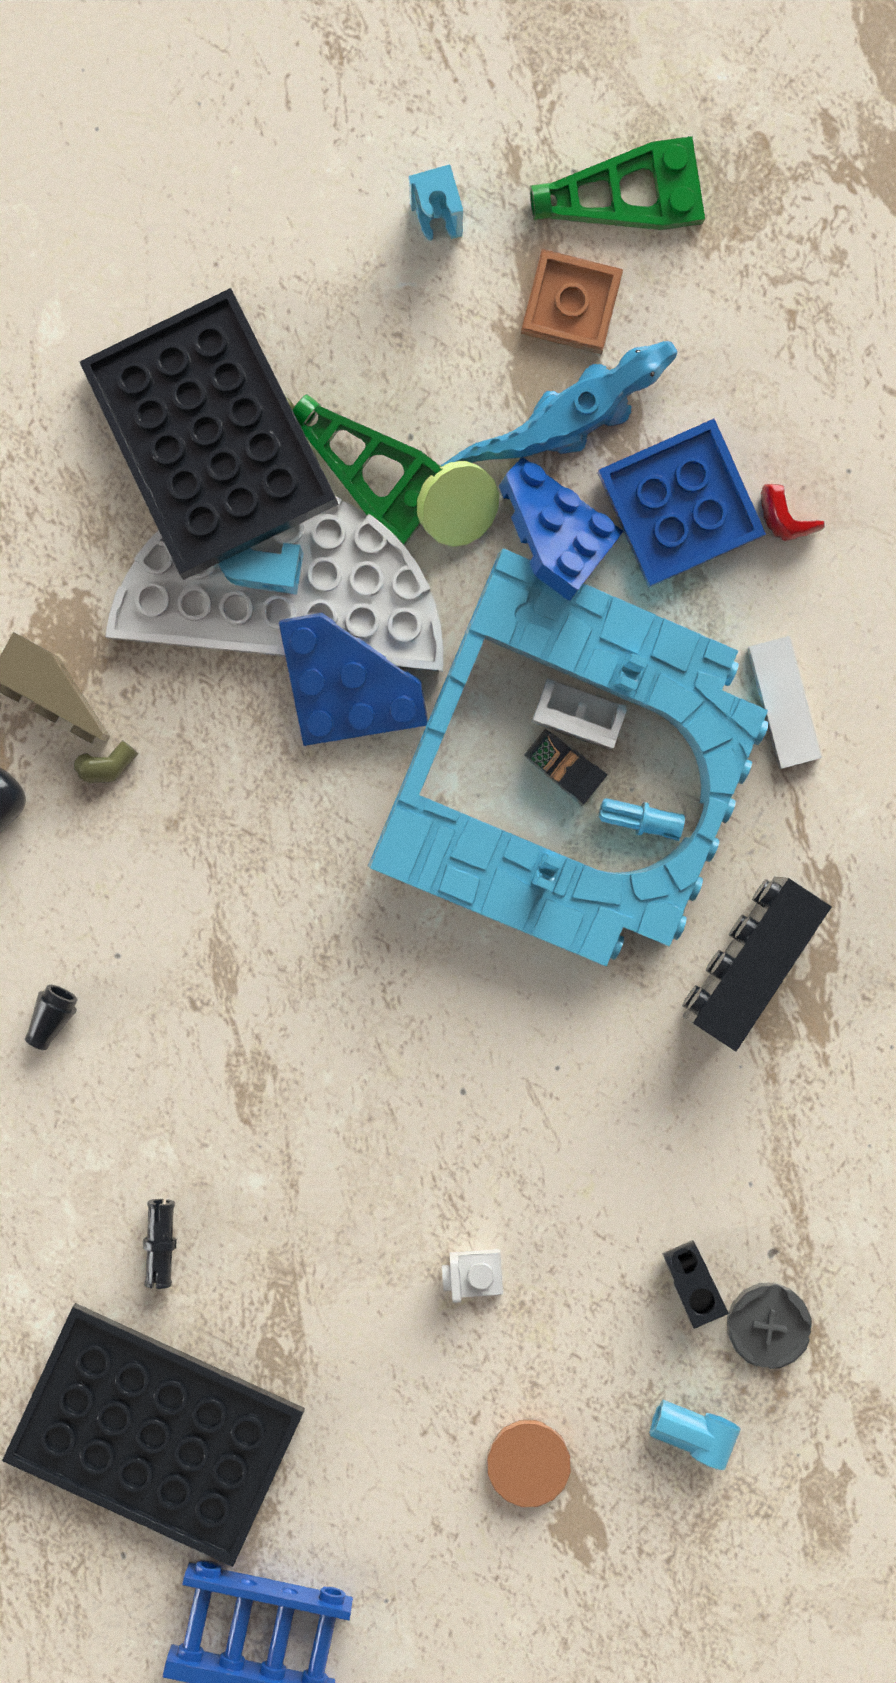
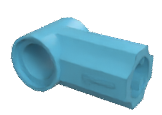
[649,1399,741,1470]

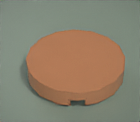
[487,1420,571,1507]

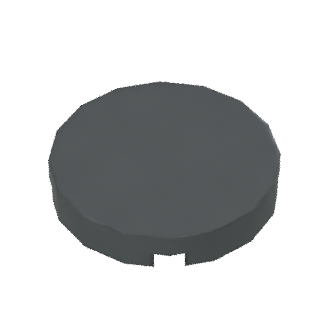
[727,1283,812,1369]

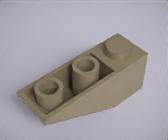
[0,632,110,744]

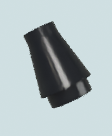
[24,984,78,1050]

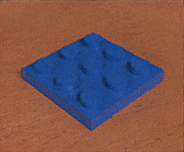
[597,418,766,588]

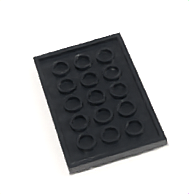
[79,288,339,580]
[2,1303,305,1567]

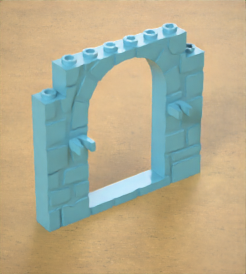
[368,548,768,967]

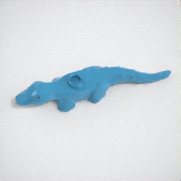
[441,341,678,467]

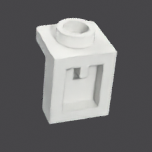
[442,1249,503,1303]

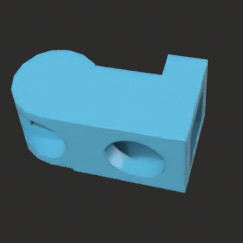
[219,543,304,595]

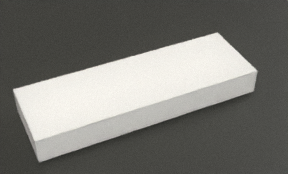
[747,636,822,769]

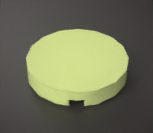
[417,461,499,547]

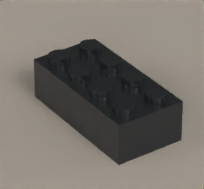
[682,876,832,1052]

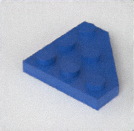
[499,457,624,601]
[279,613,428,746]

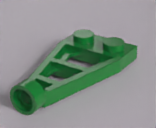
[530,136,705,230]
[292,394,442,546]

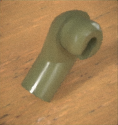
[74,740,138,783]

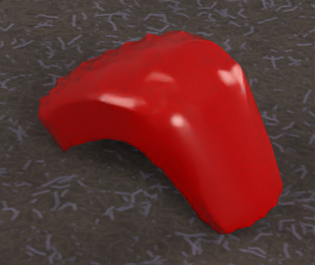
[760,484,825,541]

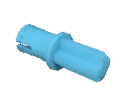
[599,798,685,841]

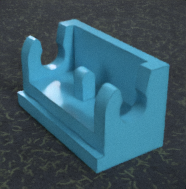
[408,164,463,241]

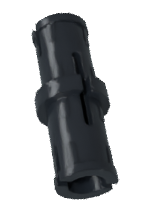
[143,1199,177,1289]

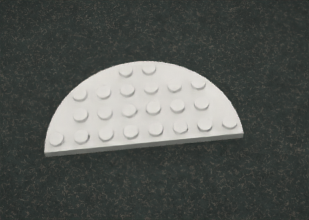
[105,497,443,672]

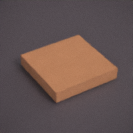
[521,249,623,354]

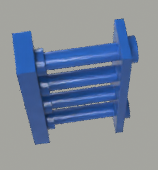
[163,1560,353,1683]

